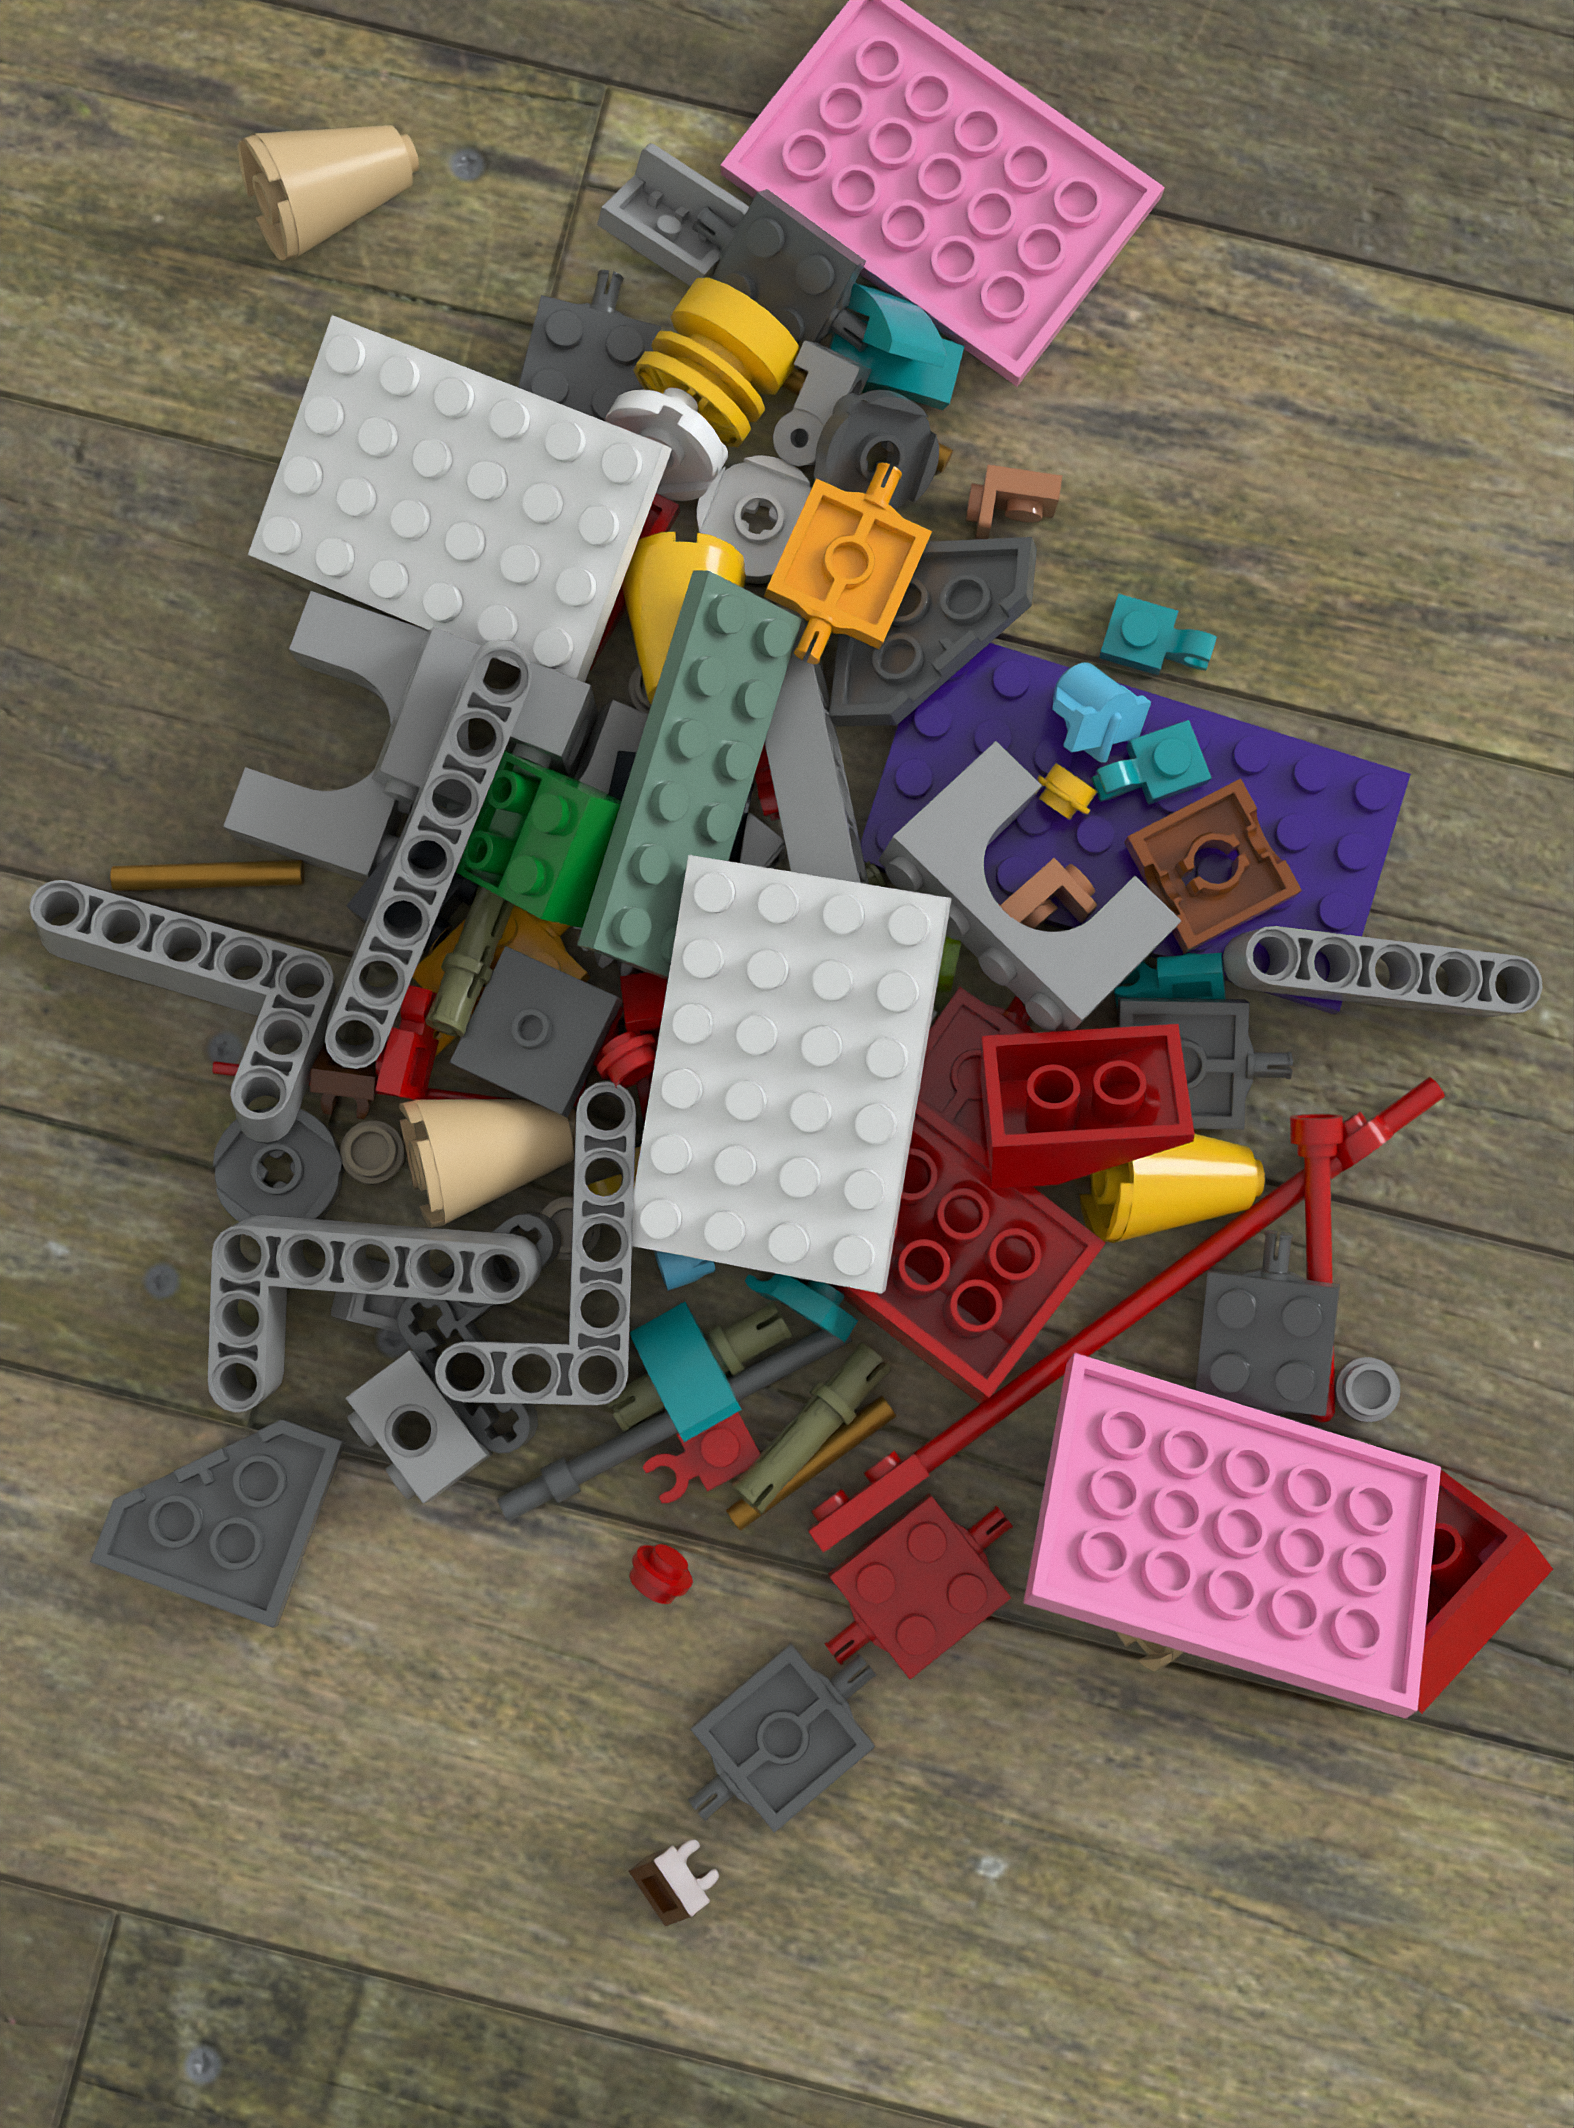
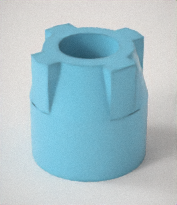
[653,1250,716,1291]

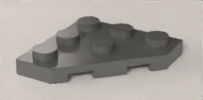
[829,537,1037,727]
[90,1419,346,1628]

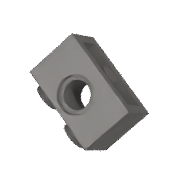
[507,662,598,778]
[346,1350,493,1503]

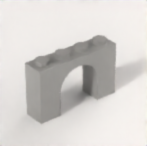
[223,591,429,883]
[371,626,649,810]
[878,741,1182,1031]

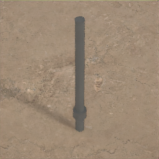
[497,1328,852,1522]

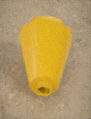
[622,532,746,705]
[1079,1134,1265,1243]

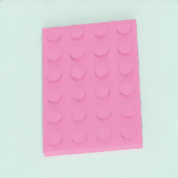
[721,0,1165,387]
[1024,1353,1441,1719]

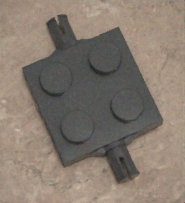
[692,189,869,370]
[518,270,662,422]
[1117,997,1293,1130]
[1196,1230,1340,1416]
[688,1642,877,1833]

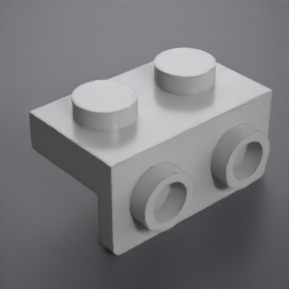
[597,143,749,286]

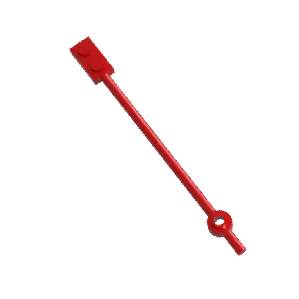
[807,1077,1445,1553]

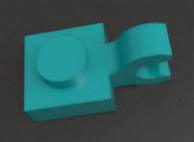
[1099,593,1217,676]
[1091,720,1212,805]
[1114,953,1226,1008]
[745,1273,858,1342]

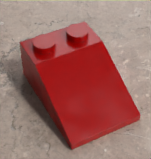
[980,1024,1195,1189]

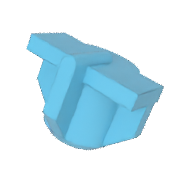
[1052,662,1151,762]

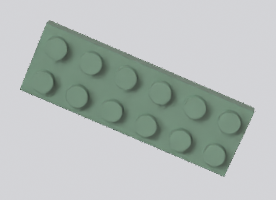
[577,570,802,980]

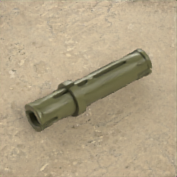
[425,886,514,1037]
[607,1300,793,1432]
[731,1342,891,1514]

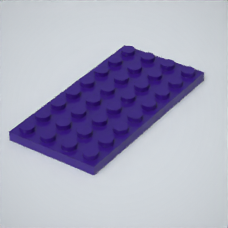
[860,643,1411,1015]

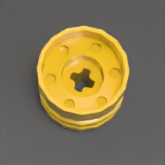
[633,278,800,447]

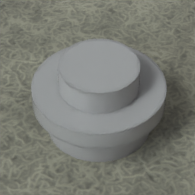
[1335,1357,1400,1422]

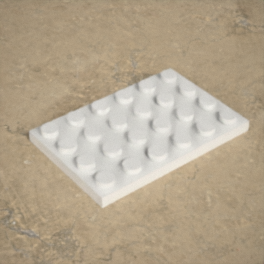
[248,315,672,683]
[632,855,952,1293]

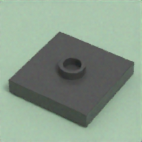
[450,946,623,1118]

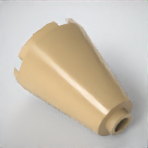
[238,125,419,261]
[399,1099,576,1228]

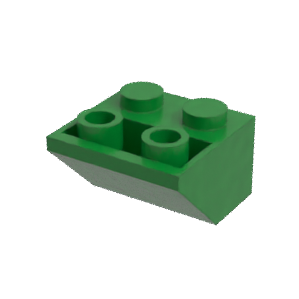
[455,751,622,928]

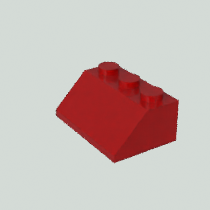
[1417,1470,1553,1714]

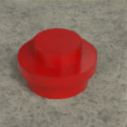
[597,1031,658,1088]
[629,1544,693,1604]

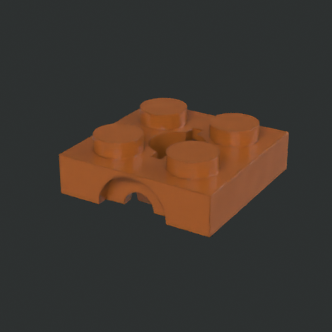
[1124,778,1302,954]

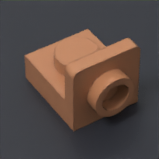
[966,464,1062,539]
[1000,858,1097,929]

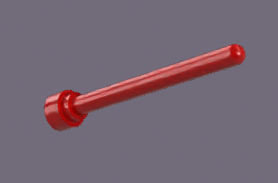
[1290,1114,1343,1423]

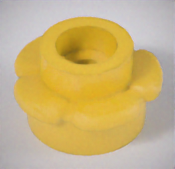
[1037,763,1097,819]

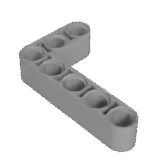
[29,880,337,1143]
[435,1081,636,1405]
[208,1215,542,1413]

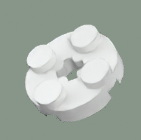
[604,388,728,501]
[697,455,811,584]

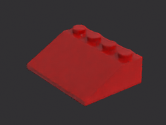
[827,1099,1106,1404]

